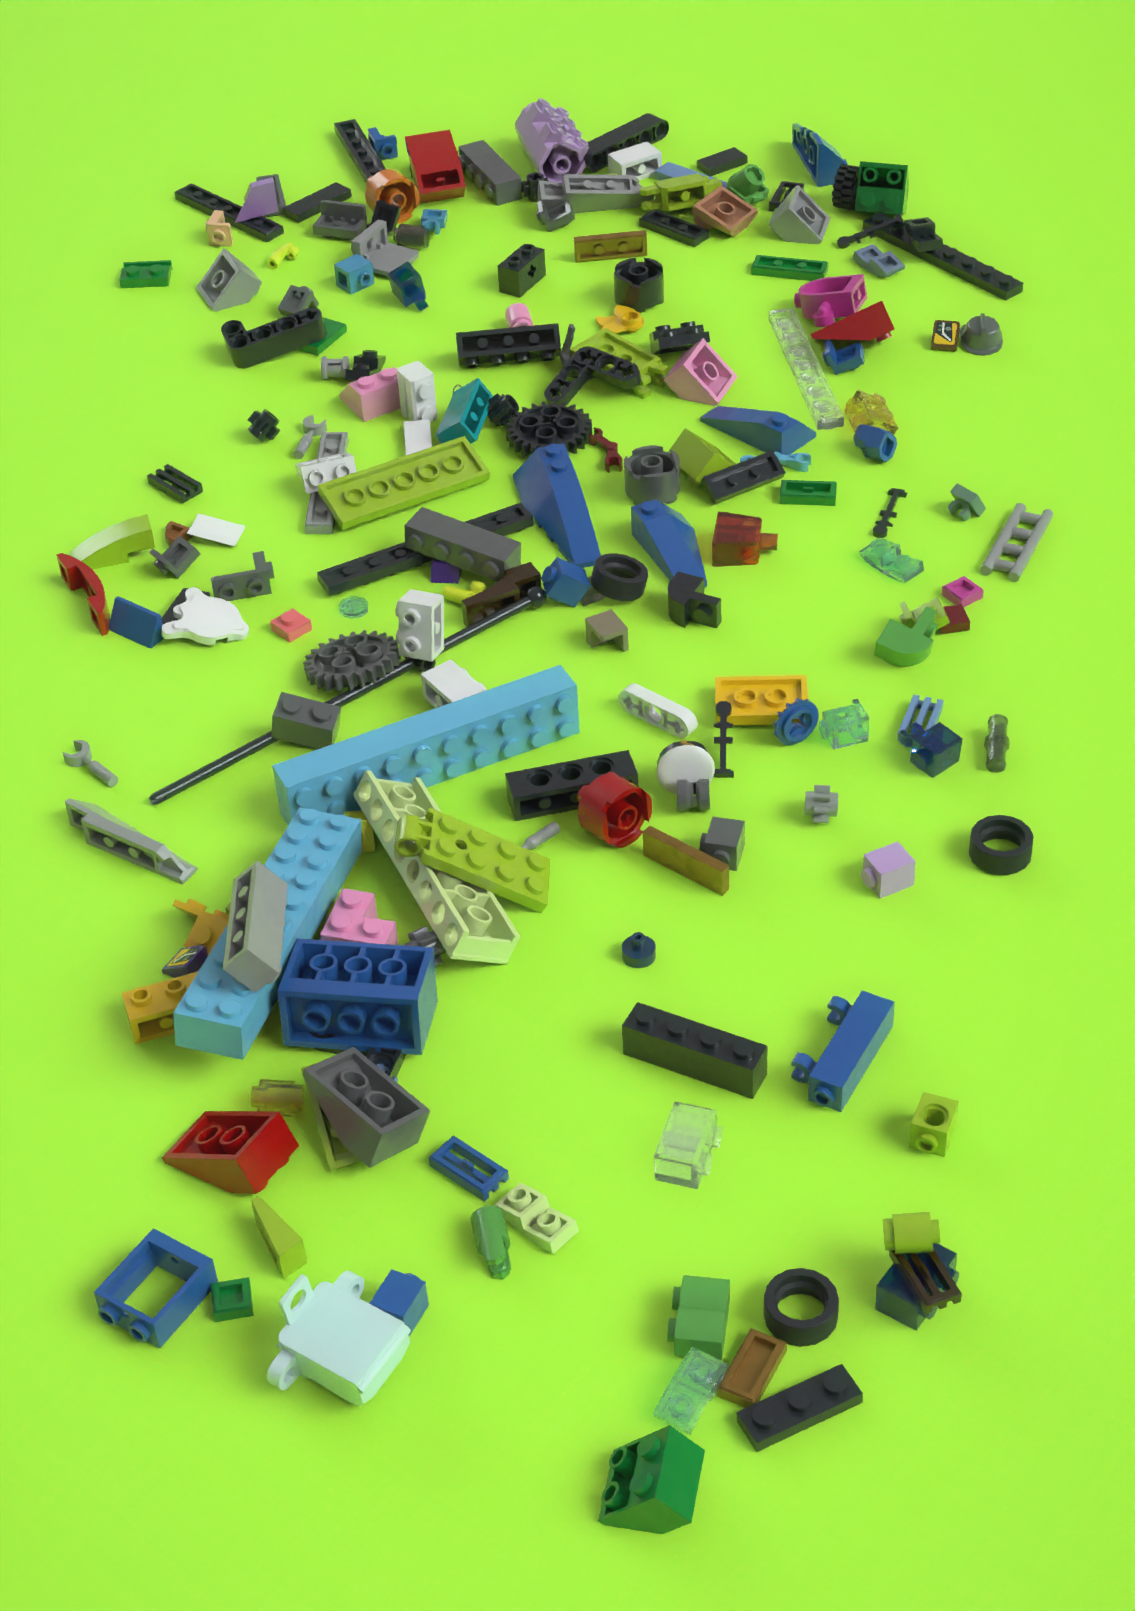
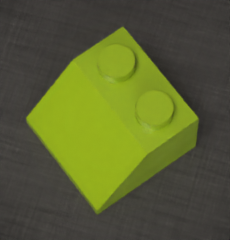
[668,428,736,488]

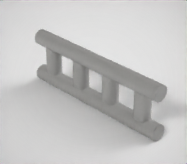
[980,503,1054,582]

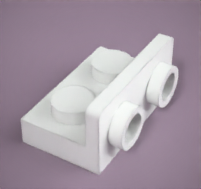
[295,452,357,493]

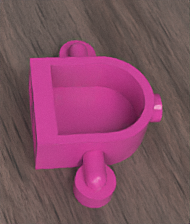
[794,274,868,327]

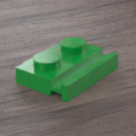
[119,260,173,289]

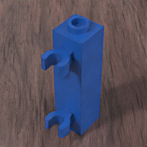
[791,990,895,1112]

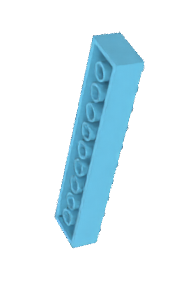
[272,665,580,825]
[173,808,362,1060]

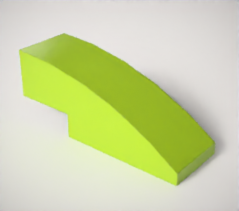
[69,514,155,570]

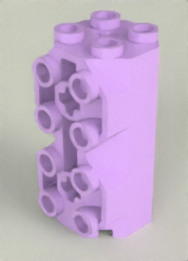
[515,98,589,183]

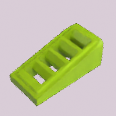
[251,1196,307,1278]

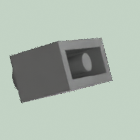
[272,692,341,749]

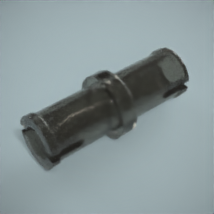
[984,714,1010,773]

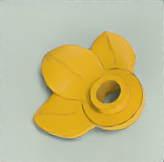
[596,305,644,333]

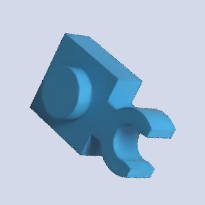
[421,209,448,235]

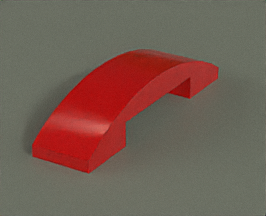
[56,553,110,636]

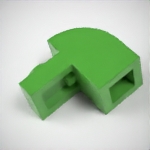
[874,606,938,667]

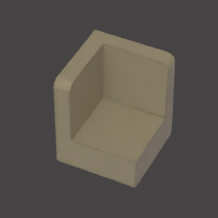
[585,609,629,652]

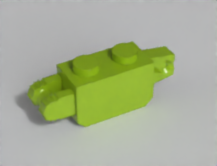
[640,173,722,211]

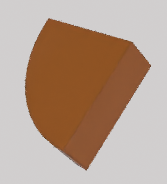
[165,521,194,547]

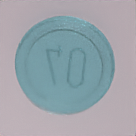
[339,596,369,618]

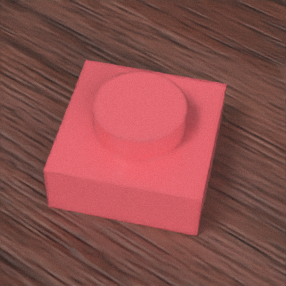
[270,608,312,643]

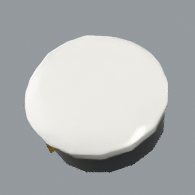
[657,740,715,794]

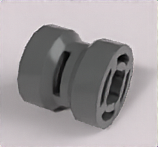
[677,779,710,811]

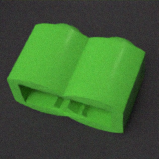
[667,1275,730,1360]

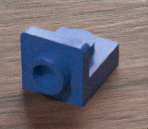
[368,127,398,160]

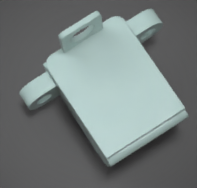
[267,1270,411,1407]

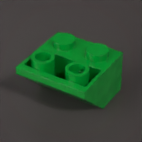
[855,161,909,215]
[598,1425,705,1534]

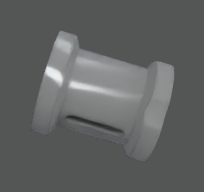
[321,356,350,380]

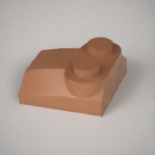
[691,185,759,237]

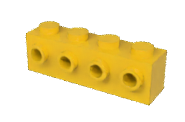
[121,971,199,1044]

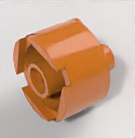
[365,169,420,224]

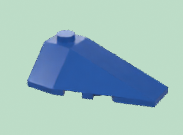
[700,406,816,455]

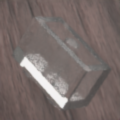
[654,1101,723,1190]

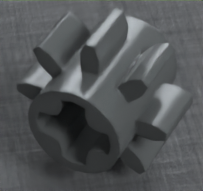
[404,926,446,966]

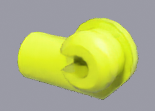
[266,243,299,269]
[442,581,486,604]

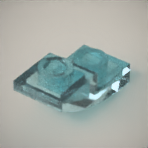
[859,539,924,583]
[653,1346,729,1435]

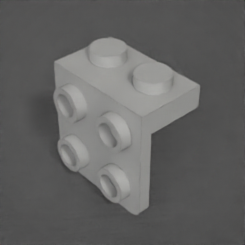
[351,219,419,278]

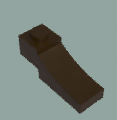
[461,562,542,627]

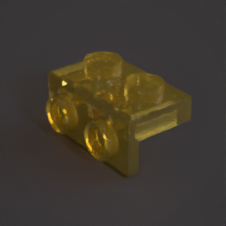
[844,389,898,435]

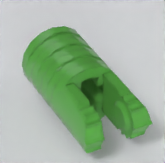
[470,1206,512,1280]

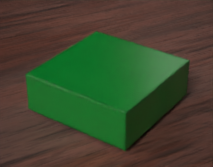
[211,1277,254,1322]

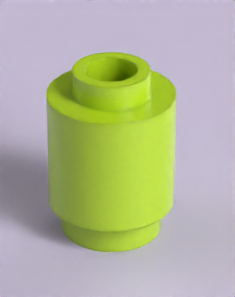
[882,1212,941,1254]

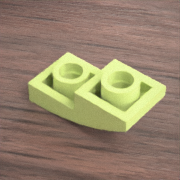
[495,1182,579,1254]

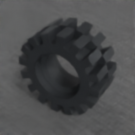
[832,164,859,210]

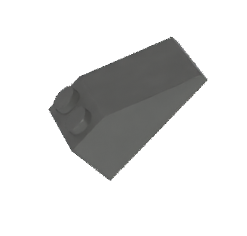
[302,1047,430,1168]

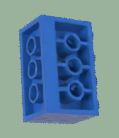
[277,938,438,1055]

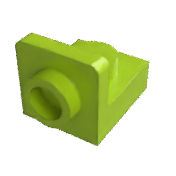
[899,597,950,629]

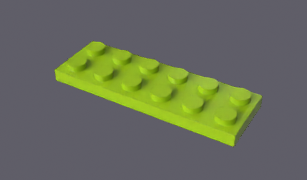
[318,436,490,530]

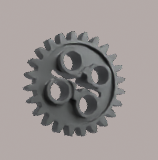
[303,630,401,691]

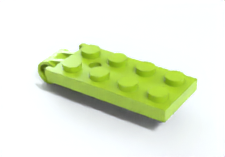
[394,807,550,913]

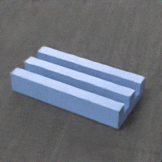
[897,694,944,747]

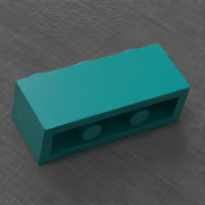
[436,378,493,444]

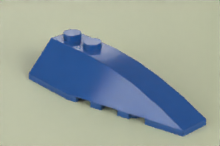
[513,443,601,568]

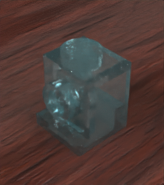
[819,698,869,750]

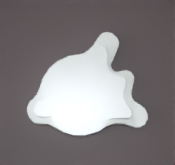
[162,587,249,645]

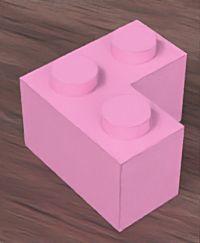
[320,888,399,945]

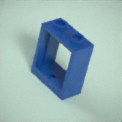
[94,1228,218,1348]

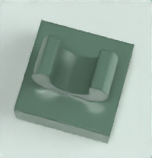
[948,483,986,522]

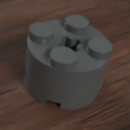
[624,445,680,505]

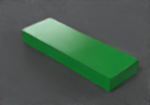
[751,255,829,281]

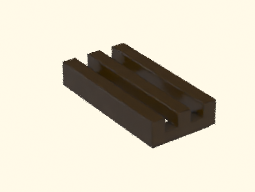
[889,1248,962,1315]

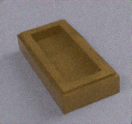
[717,1328,787,1408]

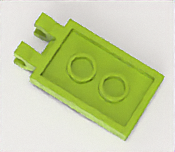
[570,328,669,399]

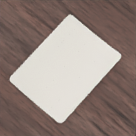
[187,514,245,546]

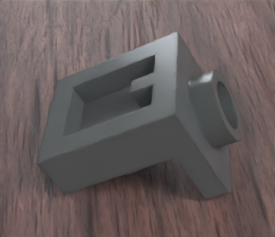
[277,285,319,316]

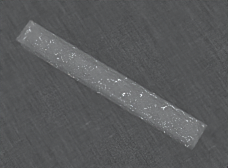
[769,308,844,430]

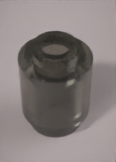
[393,224,430,250]

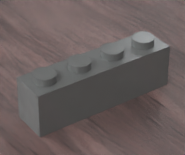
[458,140,523,206]
[404,507,521,582]

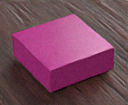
[941,576,984,607]

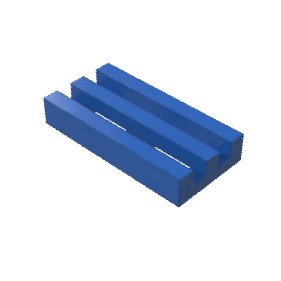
[429,1135,509,1202]

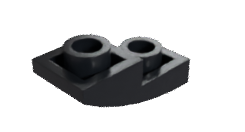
[345,350,386,381]

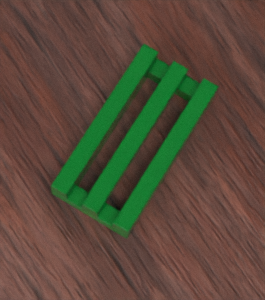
[780,480,837,506]

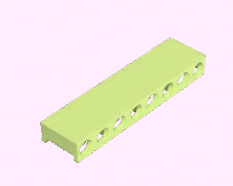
[353,770,520,964]

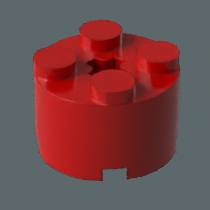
[577,772,652,848]

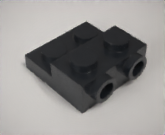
[649,321,710,355]

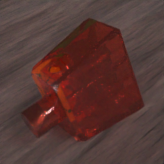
[712,511,778,567]

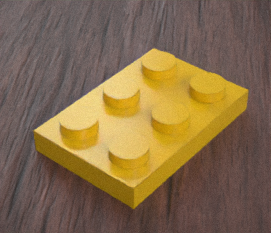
[715,675,808,726]

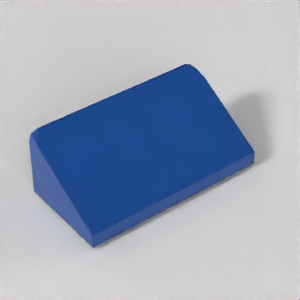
[109,596,164,648]

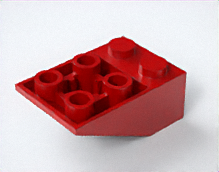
[405,129,466,204]

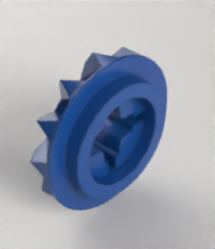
[773,698,819,745]

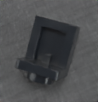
[366,200,402,236]

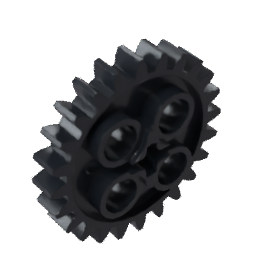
[506,401,592,456]

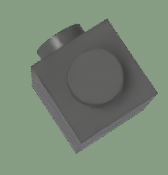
[699,816,745,871]

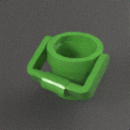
[726,164,769,204]

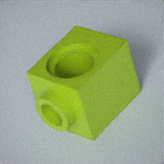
[909,1092,959,1157]

